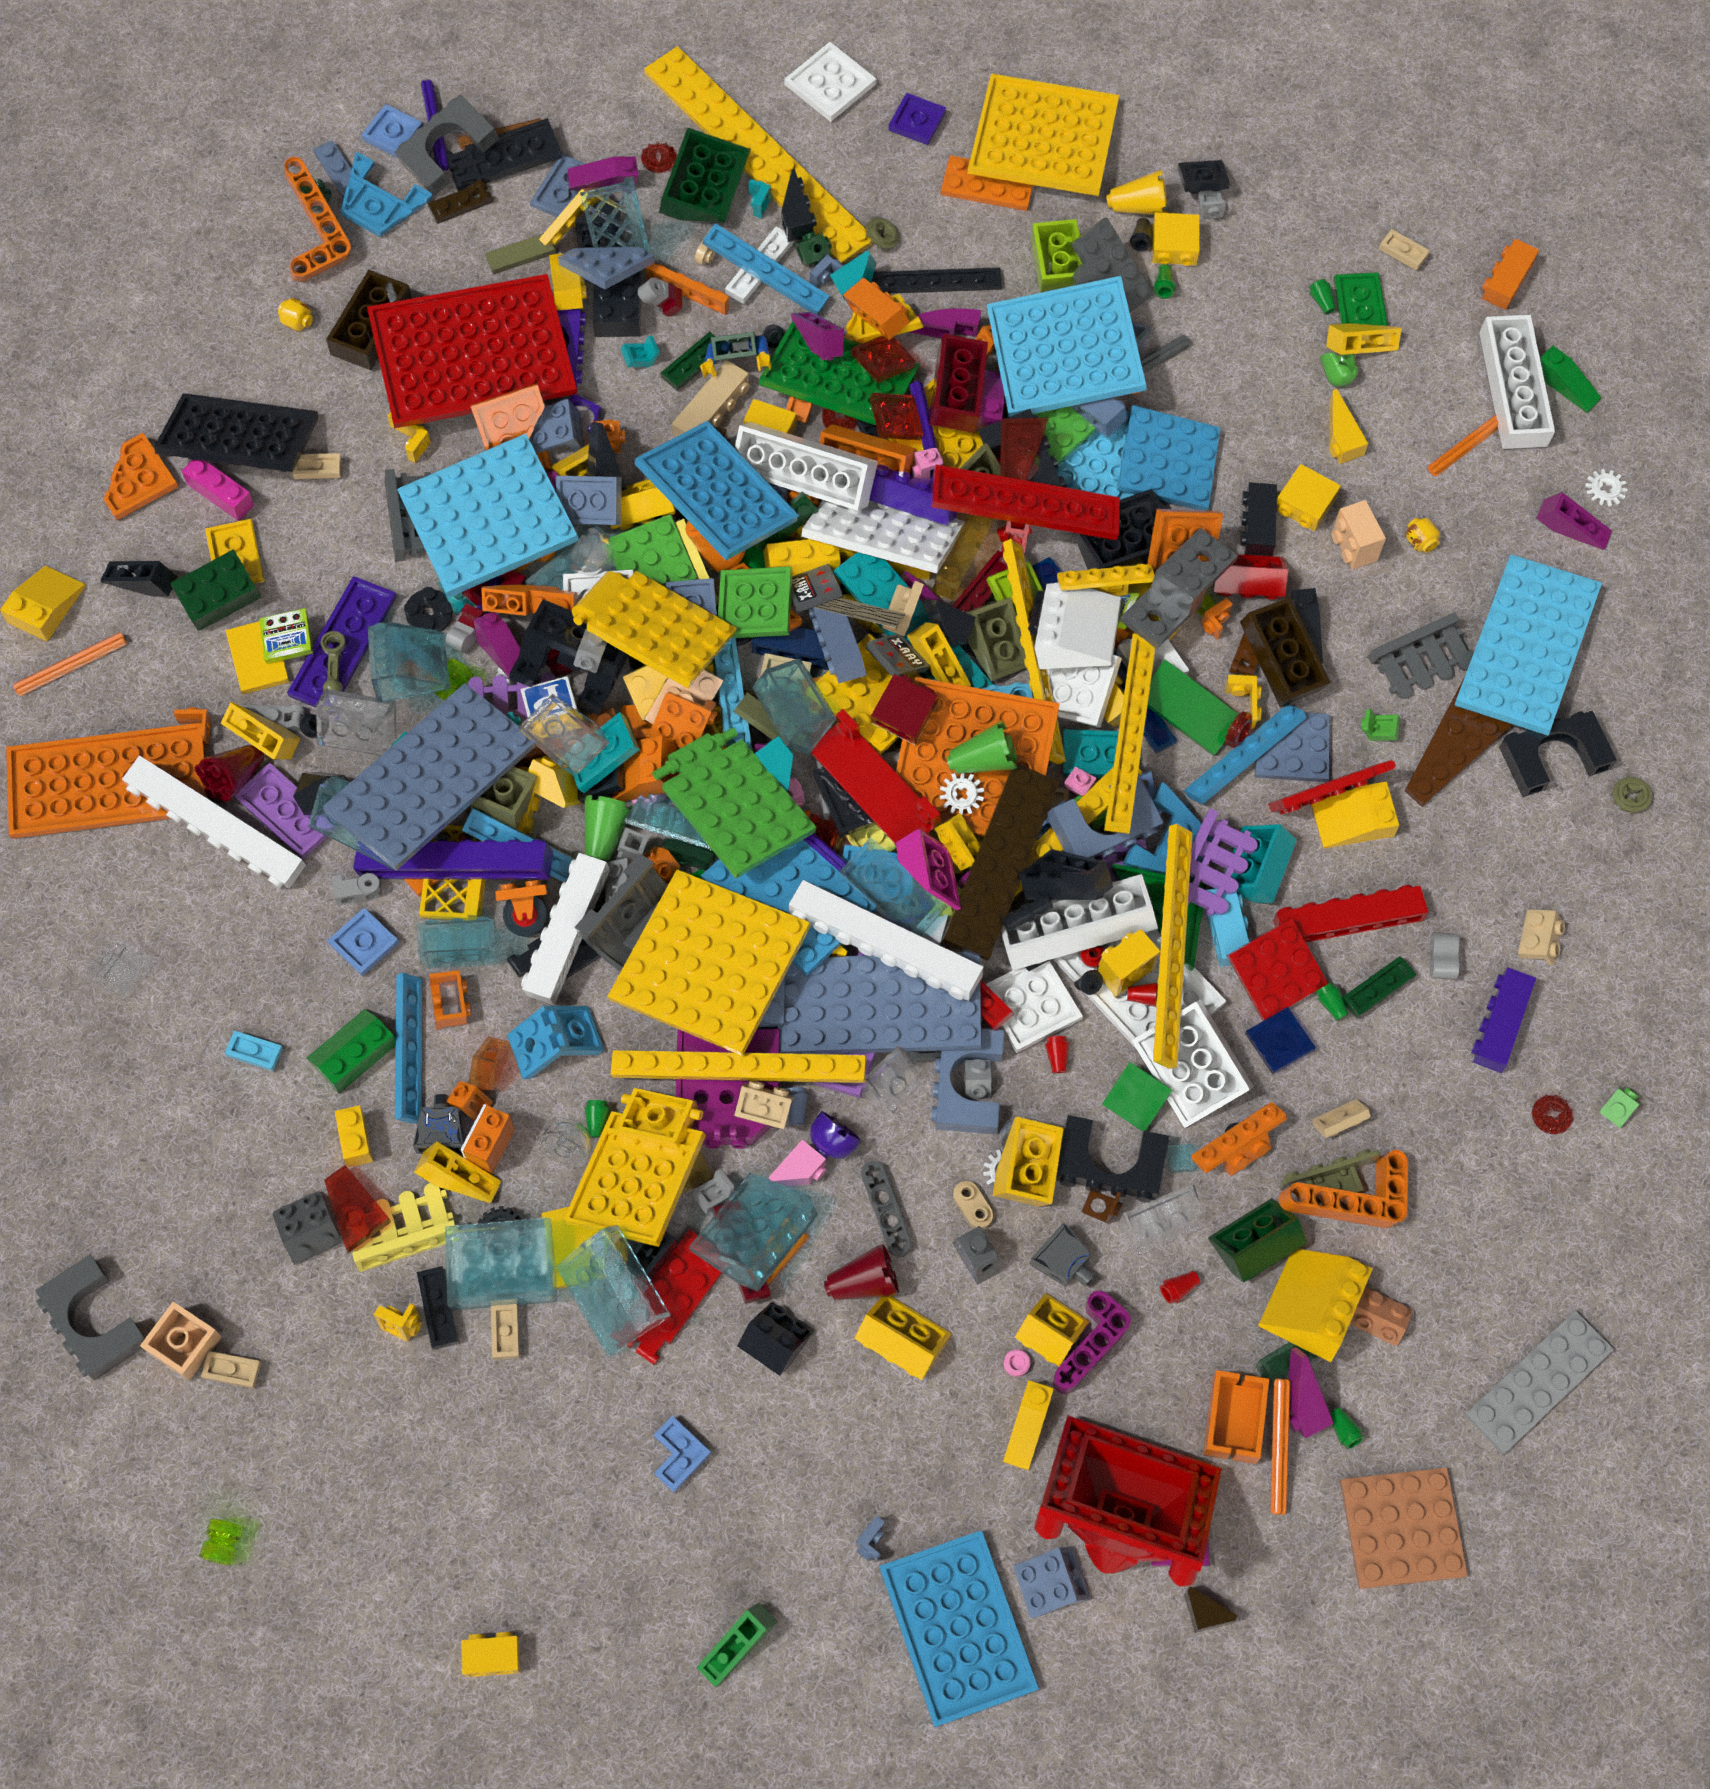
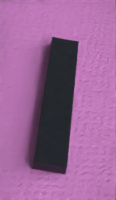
[871,267,1002,294]

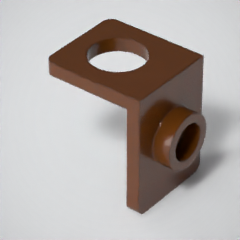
[1082,1191,1123,1224]

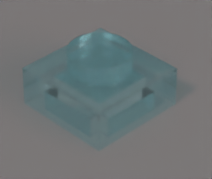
[1167,1144,1197,1173]

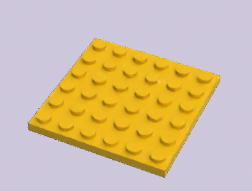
[968,74,1119,196]
[607,870,811,1056]

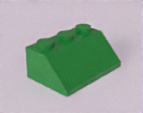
[306,1009,396,1094]

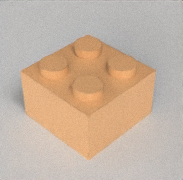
[1331,500,1386,570]
[140,1302,222,1381]

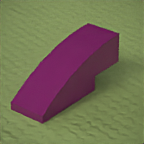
[909,308,981,338]

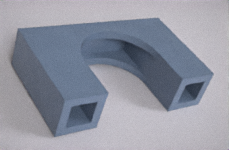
[1046,774,1164,859]
[931,1029,1004,1134]

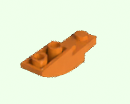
[482,585,578,616]

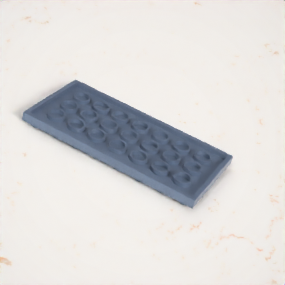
[323,683,537,871]
[778,952,982,1054]

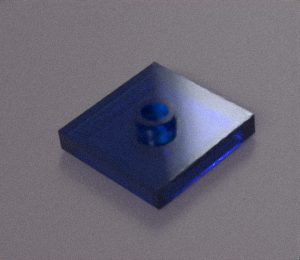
[1245,1007,1316,1075]

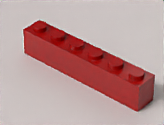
[1273,885,1429,943]

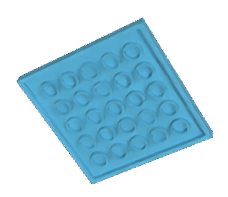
[987,276,1147,417]
[397,434,579,598]

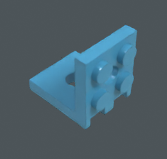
[507,1006,604,1079]

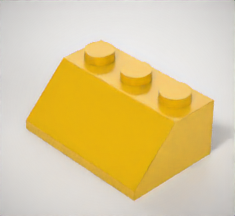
[610,479,677,530]
[763,539,840,587]
[854,1296,952,1380]

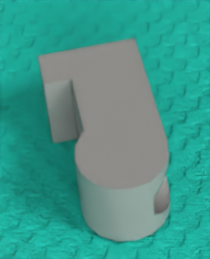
[616,828,649,861]
[332,873,381,906]

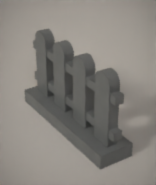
[384,469,431,562]
[1367,612,1474,699]

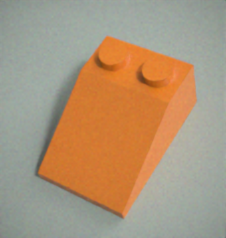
[610,735,677,802]

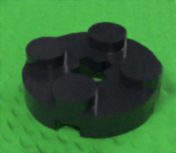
[404,587,453,634]

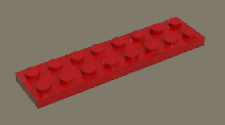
[931,464,1120,540]

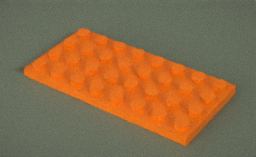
[6,722,208,839]

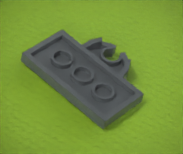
[1071,217,1153,313]

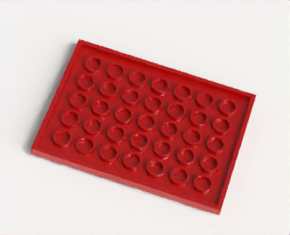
[367,274,577,429]

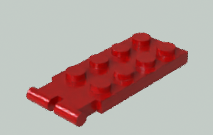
[1268,760,1396,815]
[612,1229,730,1365]

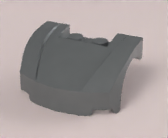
[574,853,668,972]

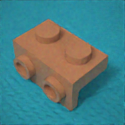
[1350,1287,1413,1346]

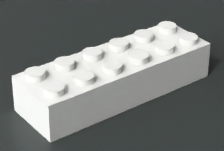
[1479,315,1555,449]
[735,422,878,511]
[1001,874,1158,970]

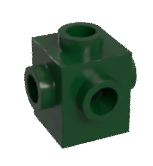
[794,231,832,266]

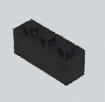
[1240,482,1277,556]

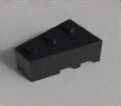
[1019,849,1113,900]

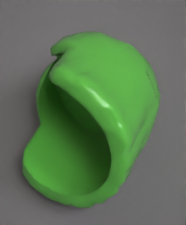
[1320,352,1358,387]

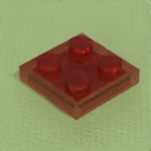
[851,335,916,383]
[869,393,924,440]

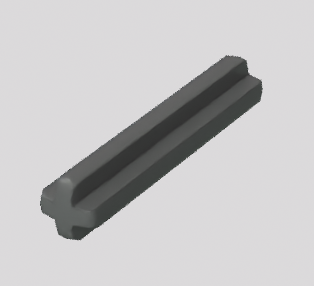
[1141,335,1190,373]

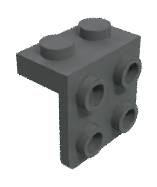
[272,1192,342,1265]

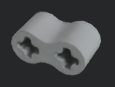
[1430,932,1459,980]

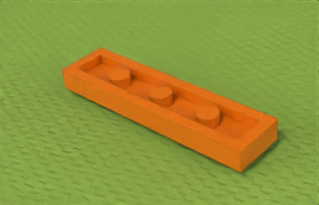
[646,263,730,315]

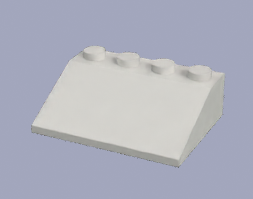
[1034,583,1122,669]
[1132,1000,1254,1128]

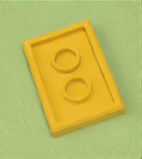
[205,519,264,584]
[225,621,289,695]
[541,1207,609,1289]

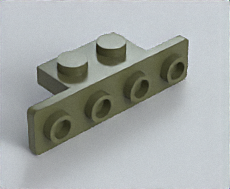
[1279,1149,1381,1205]

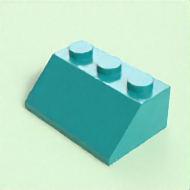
[1224,824,1297,903]

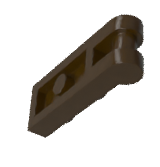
[428,180,494,224]

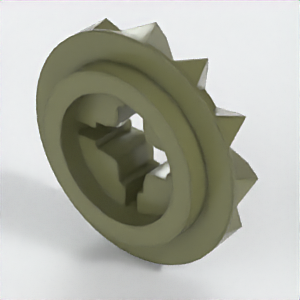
[865,217,899,251]
[1612,777,1652,814]

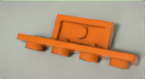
[1191,1102,1287,1176]

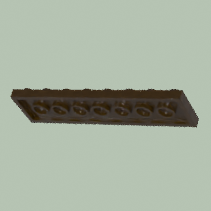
[942,762,1059,961]

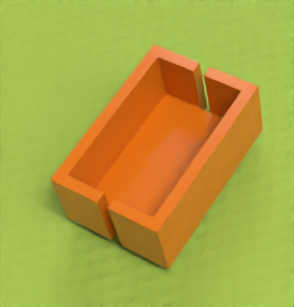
[1203,1370,1269,1464]

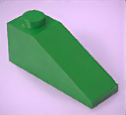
[1540,345,1602,413]
[697,1602,778,1688]

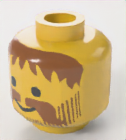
[278,298,313,332]
[1405,518,1441,553]

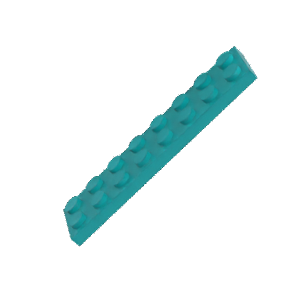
[833,552,993,689]

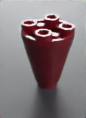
[194,745,264,802]

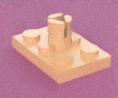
[645,670,723,724]

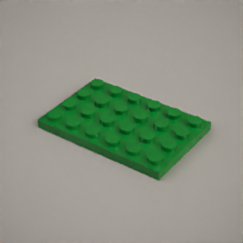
[759,321,920,429]

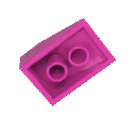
[896,829,961,911]

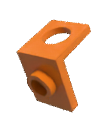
[174,707,211,745]

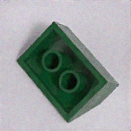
[1208,1198,1308,1283]

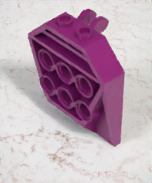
[675,1029,779,1149]

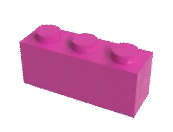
[182,459,255,521]

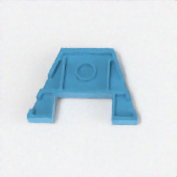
[341,152,432,237]
[1122,782,1214,881]

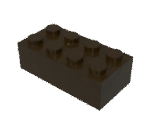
[326,269,412,371]
[1240,597,1331,707]

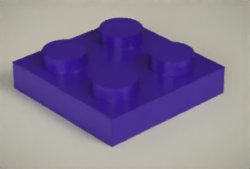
[888,92,946,145]

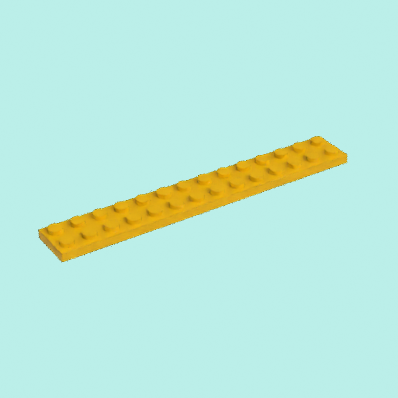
[644,46,874,265]

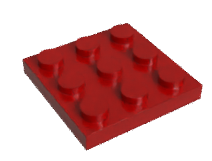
[1226,918,1328,1021]

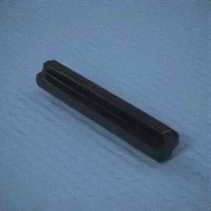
[1028,589,1046,636]

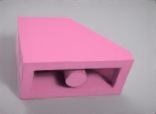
[769,1140,826,1188]

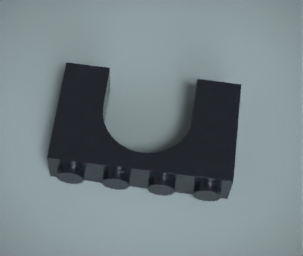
[978,409,1067,488]
[1499,710,1617,797]
[1056,1115,1169,1203]

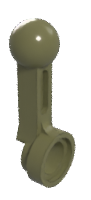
[321,631,346,698]

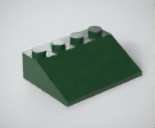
[659,127,751,222]

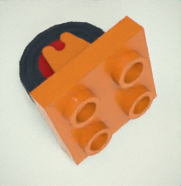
[495,880,549,937]

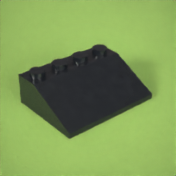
[1073,489,1165,570]

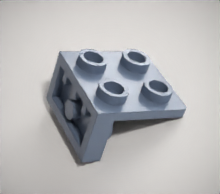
[530,399,584,453]
[1014,1547,1091,1618]

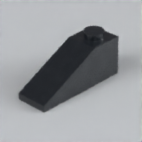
[586,421,627,492]
[100,561,178,597]
[1290,588,1323,664]

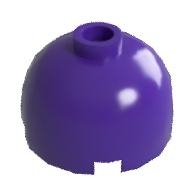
[810,1110,861,1159]

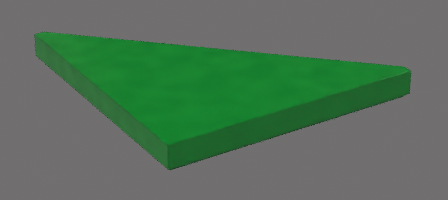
[1111,863,1206,971]

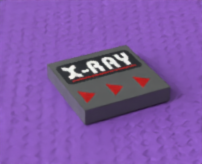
[791,564,842,612]
[866,634,930,677]

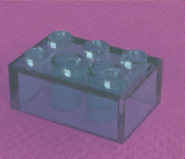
[418,917,500,969]

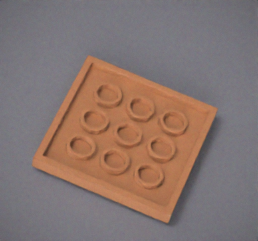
[1340,1468,1468,1590]

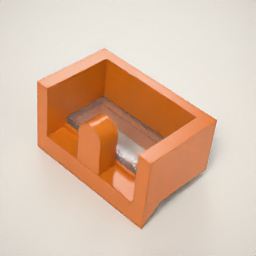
[429,970,471,1030]

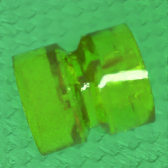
[429,658,474,700]
[199,1519,244,1566]

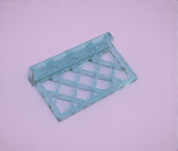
[580,176,650,269]

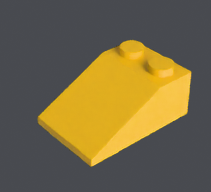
[0,566,86,642]
[1311,781,1399,849]
[992,1117,1063,1207]

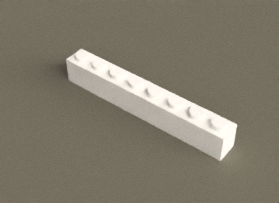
[122,756,306,889]
[789,880,983,1001]

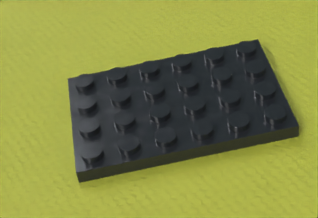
[154,393,318,472]

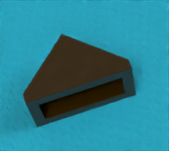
[1184,1587,1238,1633]

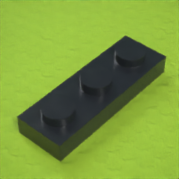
[417,1266,459,1350]

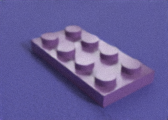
[235,763,338,860]

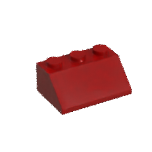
[1212,554,1288,599]

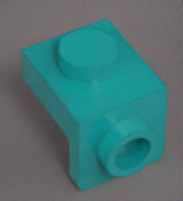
[620,336,659,367]

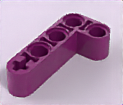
[1053,1290,1131,1394]

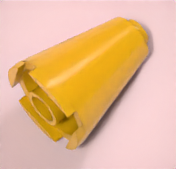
[1107,170,1168,215]

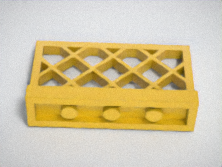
[419,825,486,924]

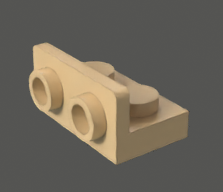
[882,581,924,636]
[734,1081,794,1129]

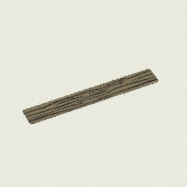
[791,598,906,627]

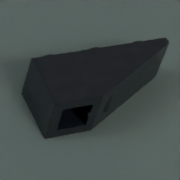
[781,169,817,242]

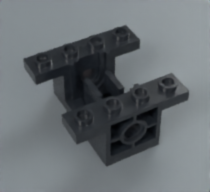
[509,599,628,716]

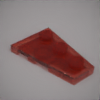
[1000,418,1049,481]
[324,1165,391,1253]

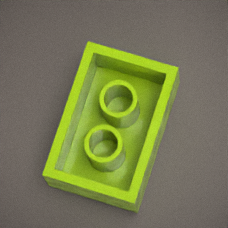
[1031,219,1082,293]

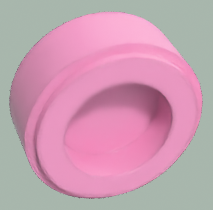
[1004,1349,1030,1377]

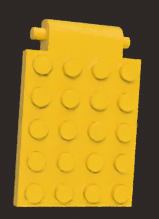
[572,571,736,689]
[563,1088,706,1247]

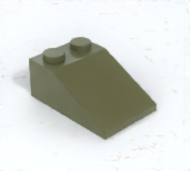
[965,598,1026,681]

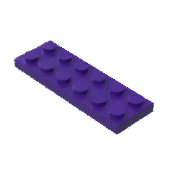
[287,576,397,714]

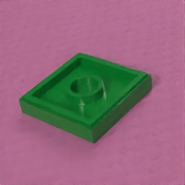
[1102,1062,1173,1132]

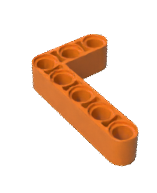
[284,156,351,282]
[1278,1150,1408,1228]

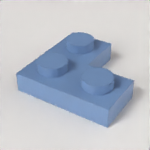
[654,1416,711,1493]

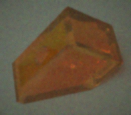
[468,1036,511,1090]

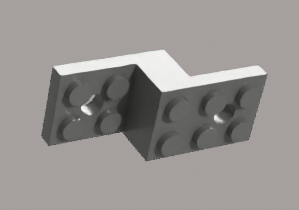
[1120,528,1238,649]

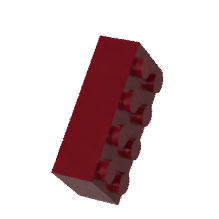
[929,333,988,433]

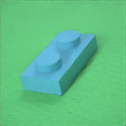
[225,1030,283,1072]

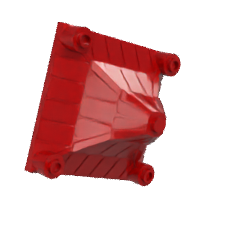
[1034,1415,1222,1587]

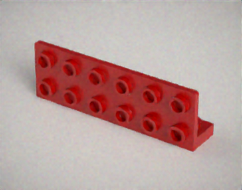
[808,709,941,846]

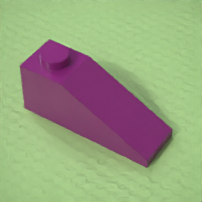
[567,156,638,191]
[791,312,844,360]
[975,370,1004,431]
[1536,492,1612,550]
[474,612,521,678]
[1288,1347,1333,1438]

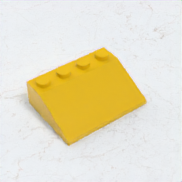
[1258,1249,1373,1362]

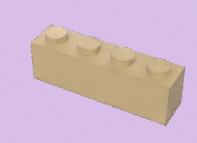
[672,360,750,437]

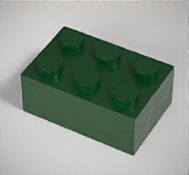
[170,549,262,631]

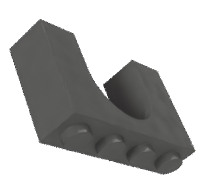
[395,94,499,196]
[35,1254,146,1381]

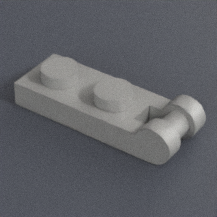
[240,704,305,732]

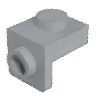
[1197,190,1226,219]
[573,630,607,673]
[965,1059,991,1099]
[691,1169,735,1214]

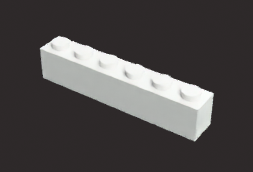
[521,853,610,1005]

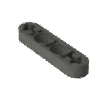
[861,1161,911,1258]

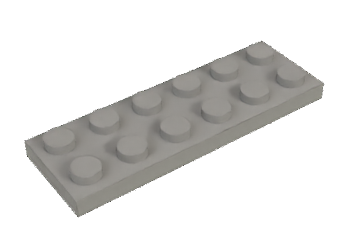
[1464,1311,1614,1455]

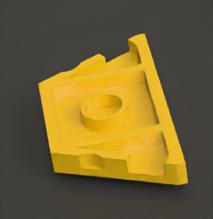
[844,294,923,344]

